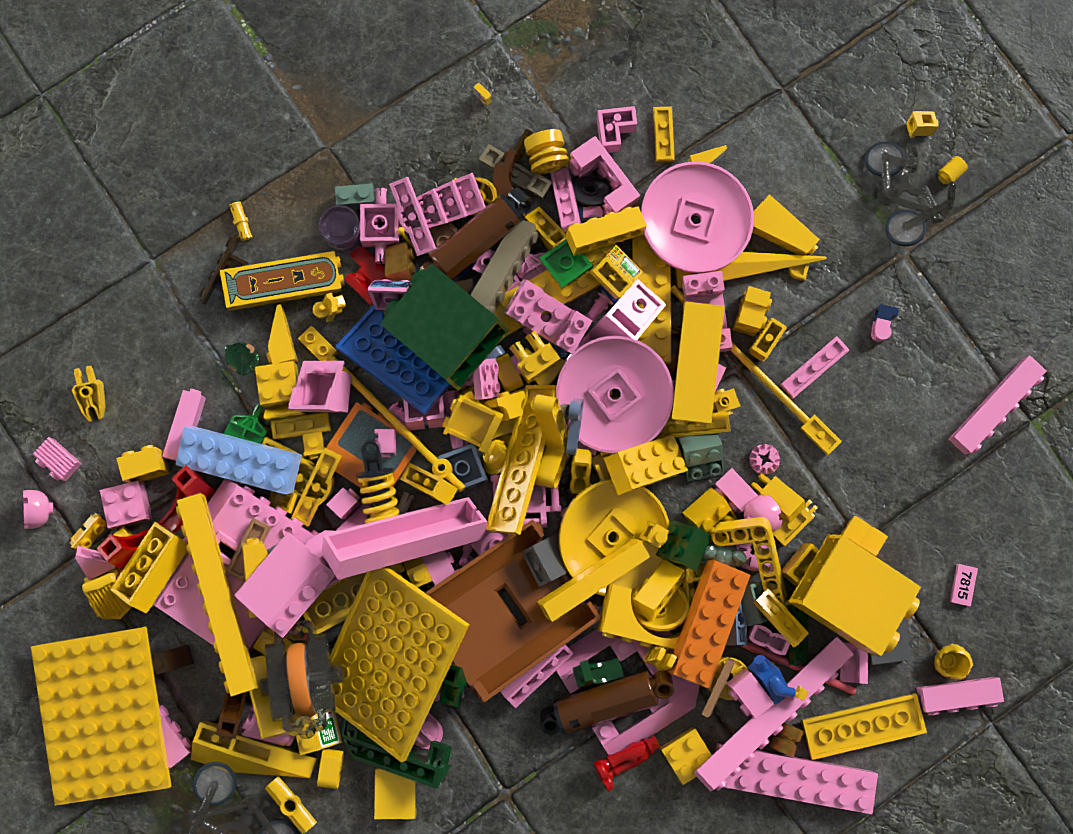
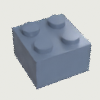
[437,444,489,495]

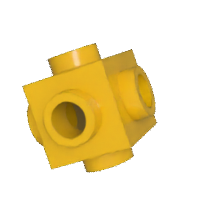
[713,388,740,416]

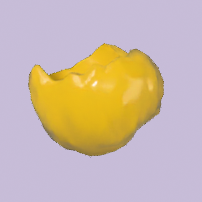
[934,644,973,680]

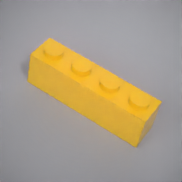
[565,206,647,256]

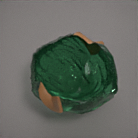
[225,342,259,376]

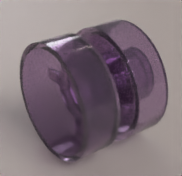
[319,205,361,253]

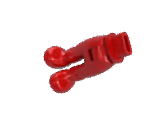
[593,736,660,792]

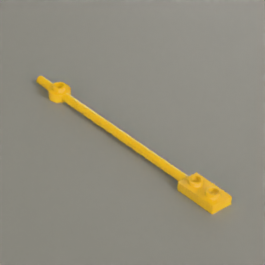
[671,285,842,455]
[298,325,466,492]

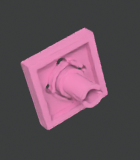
[464,358,500,400]

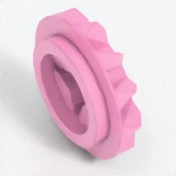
[749,444,781,475]

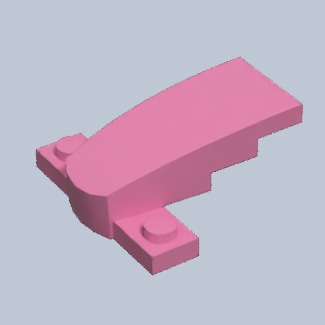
[389,173,486,256]

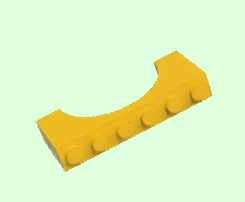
[597,584,681,652]

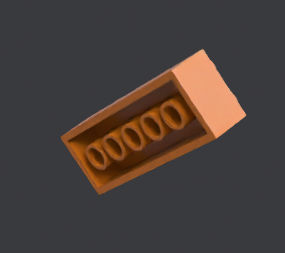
[667,560,750,689]

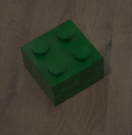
[656,520,711,571]

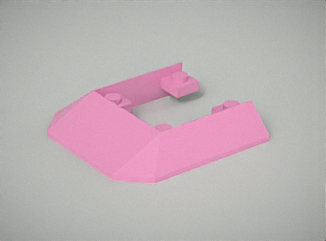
[556,624,700,755]

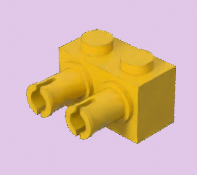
[509,331,560,384]

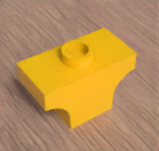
[484,391,526,421]

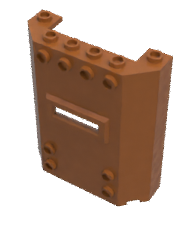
[425,519,601,703]

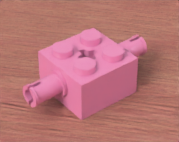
[360,188,401,264]

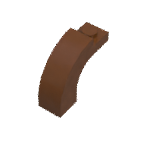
[493,148,533,216]

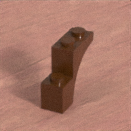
[216,692,247,739]

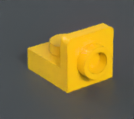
[302,431,325,460]

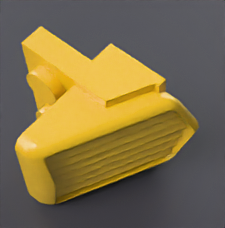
[82,566,131,620]

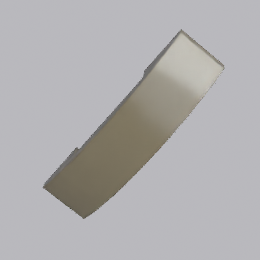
[479,144,552,199]

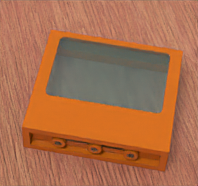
[326,402,421,488]

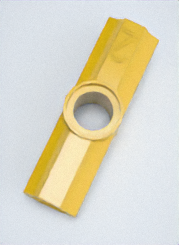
[265,776,317,834]

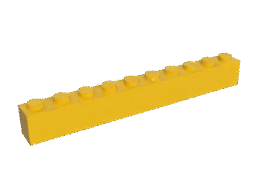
[176,493,259,696]

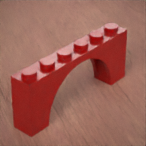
[97,465,216,570]

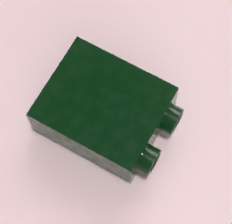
[380,263,510,390]

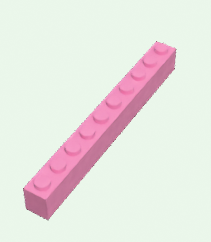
[694,637,854,792]

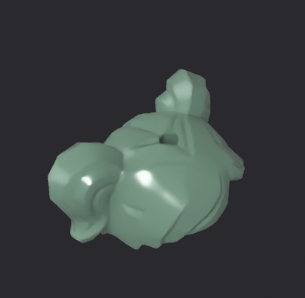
[701,541,747,568]

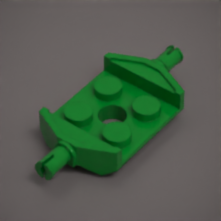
[218,404,269,483]

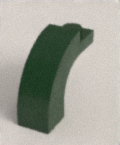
[573,658,624,689]

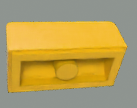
[264,404,305,422]

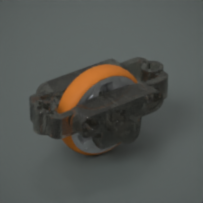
[260,619,344,739]

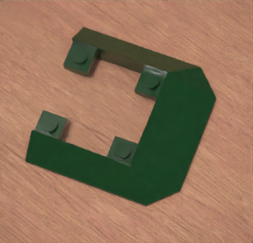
[340,664,468,789]

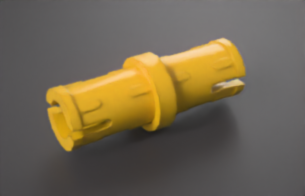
[229,202,253,241]

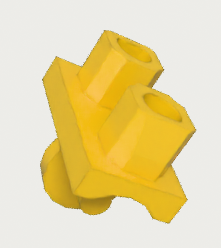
[312,293,346,322]

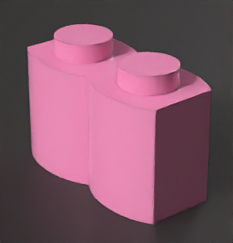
[747,625,790,655]

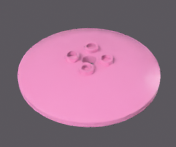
[641,162,754,273]
[556,336,674,453]

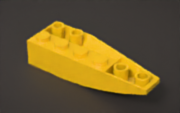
[191,720,317,778]

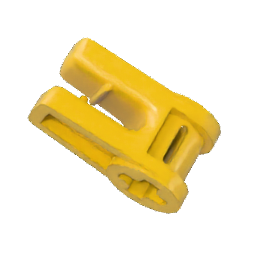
[644,646,677,671]

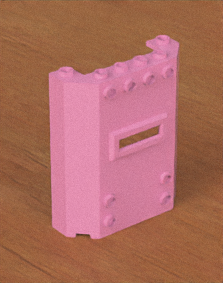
[154,478,319,655]

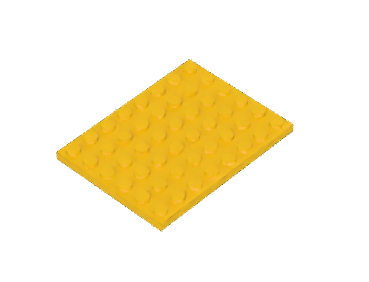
[316,566,470,763]
[31,627,171,806]

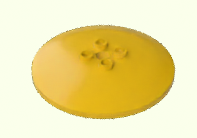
[559,479,670,596]

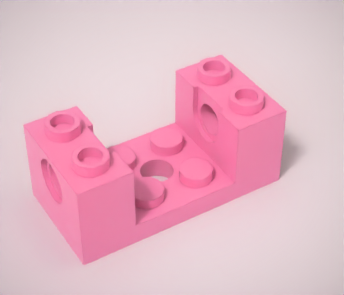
[569,136,640,216]
[682,271,732,352]
[503,280,592,354]

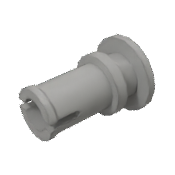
[394,492,415,515]

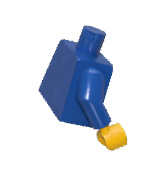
[748,655,809,705]

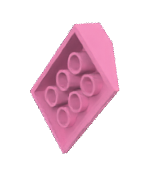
[234,532,335,638]

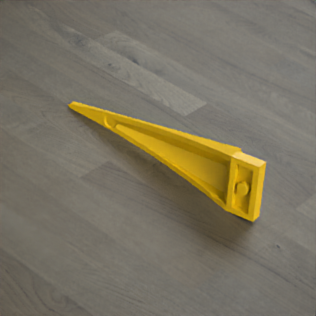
[675,252,827,289]

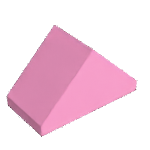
[75,546,115,580]

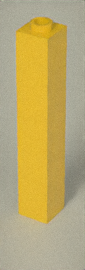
[537,538,650,622]

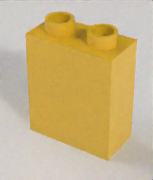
[788,534,921,656]

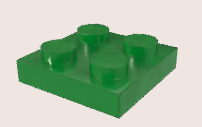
[539,239,593,290]

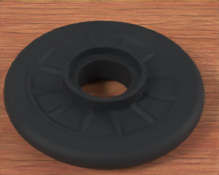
[572,176,611,206]

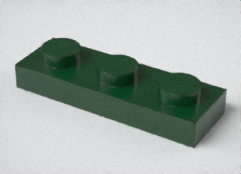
[788,605,809,666]

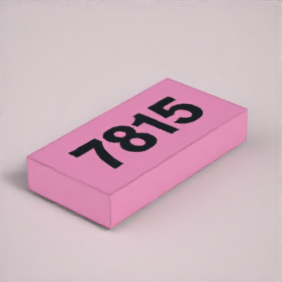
[950,564,978,607]

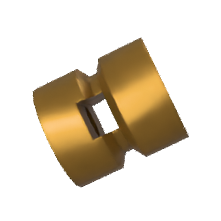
[769,723,804,757]

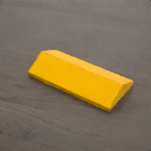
[249,655,295,739]

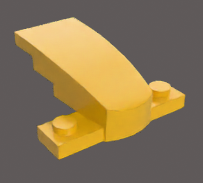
[262,437,342,527]

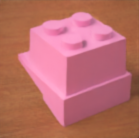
[288,361,351,413]

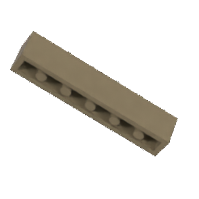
[471,220,538,315]

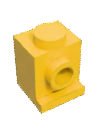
[906,111,938,138]
[639,521,669,548]

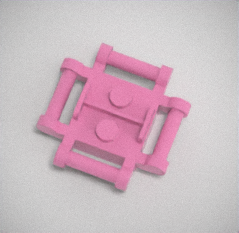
[490,458,562,528]

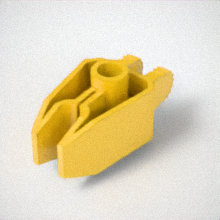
[72,366,105,422]

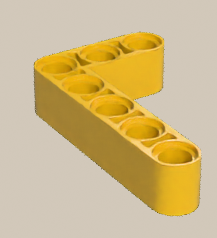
[533,394,569,489]
[712,517,787,606]

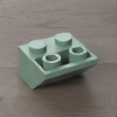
[679,433,725,482]

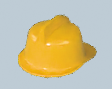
[481,435,512,475]

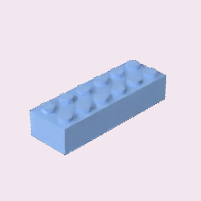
[176,426,302,494]

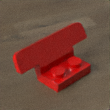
[344,247,387,305]

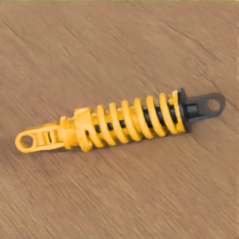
[356,439,405,577]

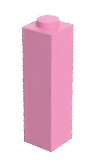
[162,389,206,461]

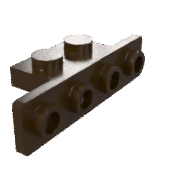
[199,234,249,305]

